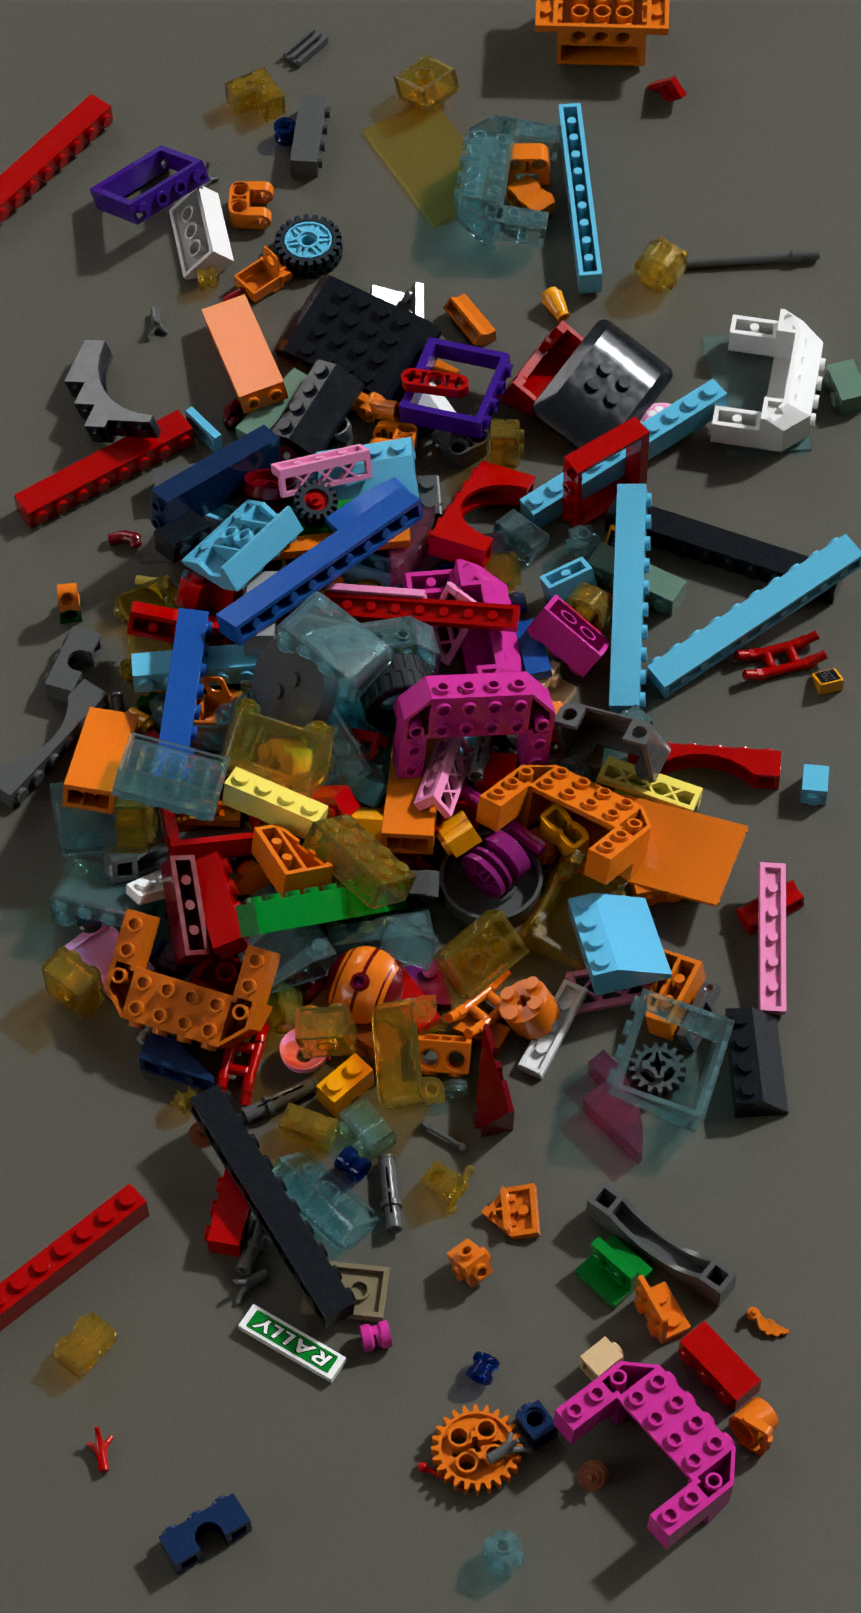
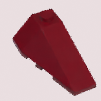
[472,1024,515,1137]

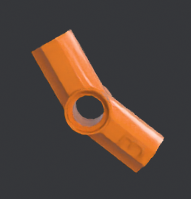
[351,392,401,423]

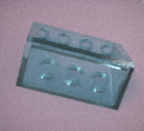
[606,988,735,1132]

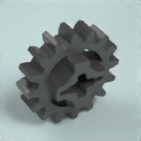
[628,1042,687,1099]

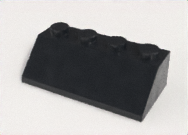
[272,359,365,456]
[724,1007,789,1118]

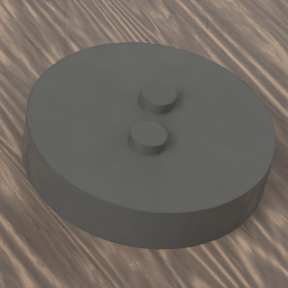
[252,635,337,737]
[440,831,543,930]

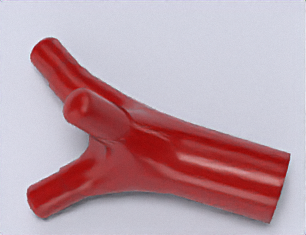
[87,1426,114,1473]

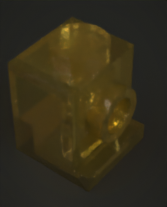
[420,1160,469,1207]

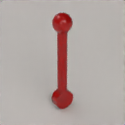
[417,1461,472,1493]

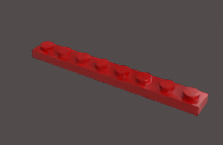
[321,591,521,632]

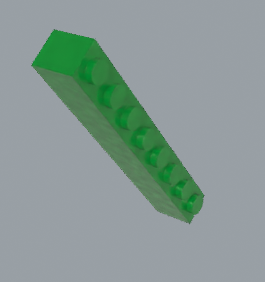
[236,875,408,938]

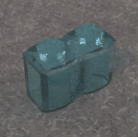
[337,1096,396,1160]

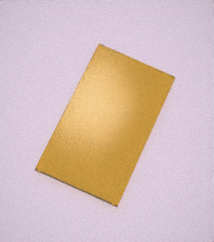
[363,99,505,227]

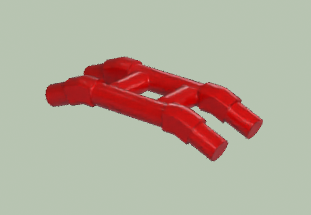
[734,630,828,681]
[216,1021,271,1106]

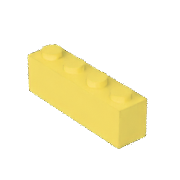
[222,767,328,843]

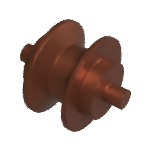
[189,1122,211,1148]
[577,1460,609,1491]

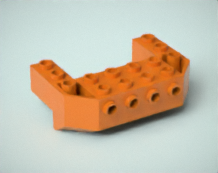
[476,765,651,885]
[104,909,282,1052]

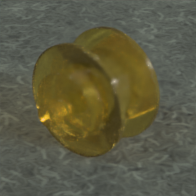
[170,1086,197,1115]

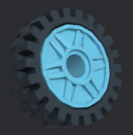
[275,214,343,279]

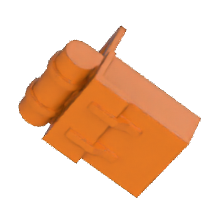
[234,246,293,303]
[194,676,245,734]

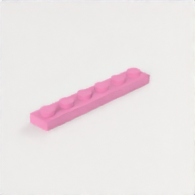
[758,862,786,1015]

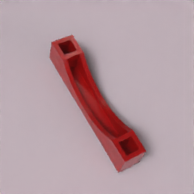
[628,741,781,790]

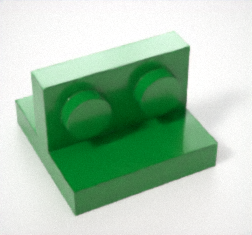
[575,1234,653,1310]

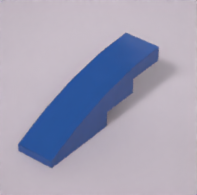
[325,477,409,533]
[516,617,552,680]

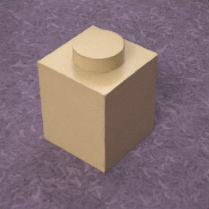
[579,1336,624,1381]

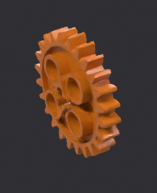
[431,1404,523,1496]

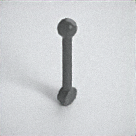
[419,1120,469,1153]

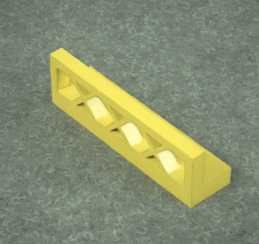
[596,756,703,812]

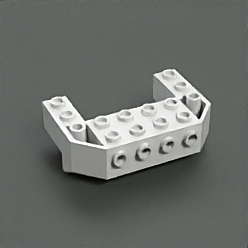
[710,309,826,452]

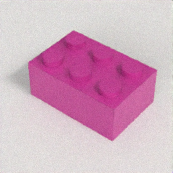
[526,594,611,677]

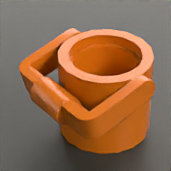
[729,1397,779,1456]

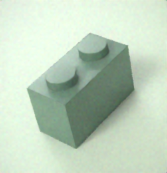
[823,359,861,415]

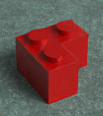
[176,572,243,612]

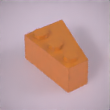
[251,823,334,898]
[645,949,706,1041]

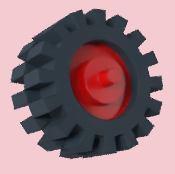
[293,480,338,528]

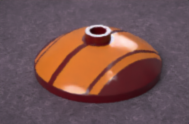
[325,946,404,1025]

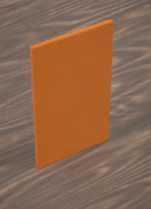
[558,791,748,907]

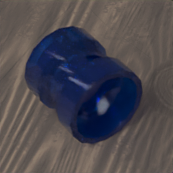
[334,1145,372,1183]

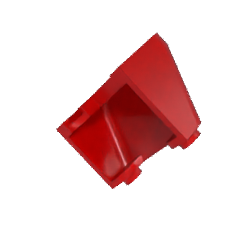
[499,320,584,418]

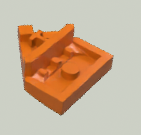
[481,1183,541,1240]

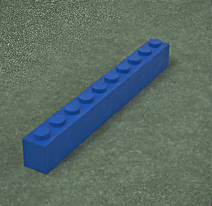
[216,487,424,646]

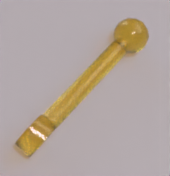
[446,1164,475,1215]

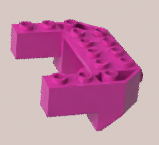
[401,559,524,674]
[392,671,556,778]
[553,1361,736,1549]

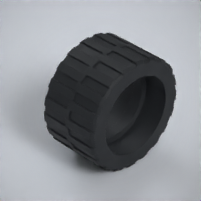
[356,653,432,732]

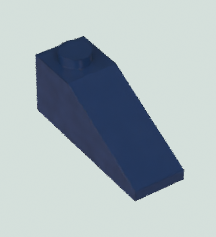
[139,1031,215,1091]

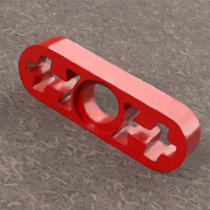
[401,368,469,398]

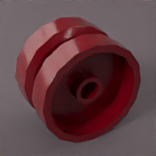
[243,469,297,514]

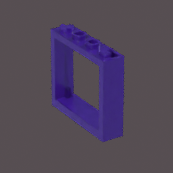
[89,145,210,225]
[399,337,513,439]

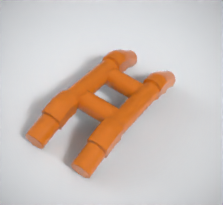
[444,967,511,1039]

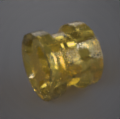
[195,265,218,291]

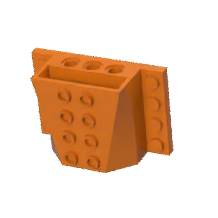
[535,0,669,66]

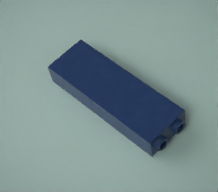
[151,425,280,529]

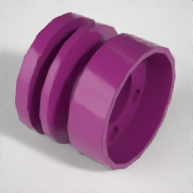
[461,830,531,899]

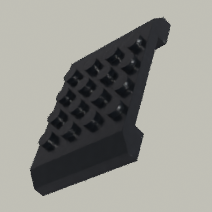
[275,275,442,402]

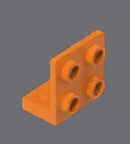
[634,1275,691,1345]

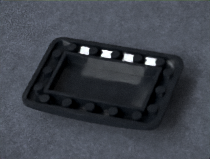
[532,319,673,449]

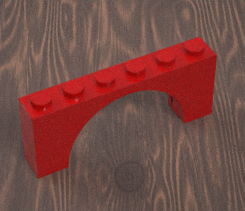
[426,460,536,568]

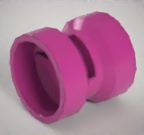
[359,1320,392,1353]

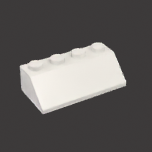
[169,185,234,280]

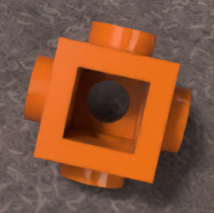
[446,1238,493,1287]

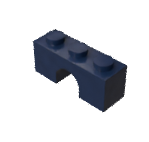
[159,1493,252,1574]

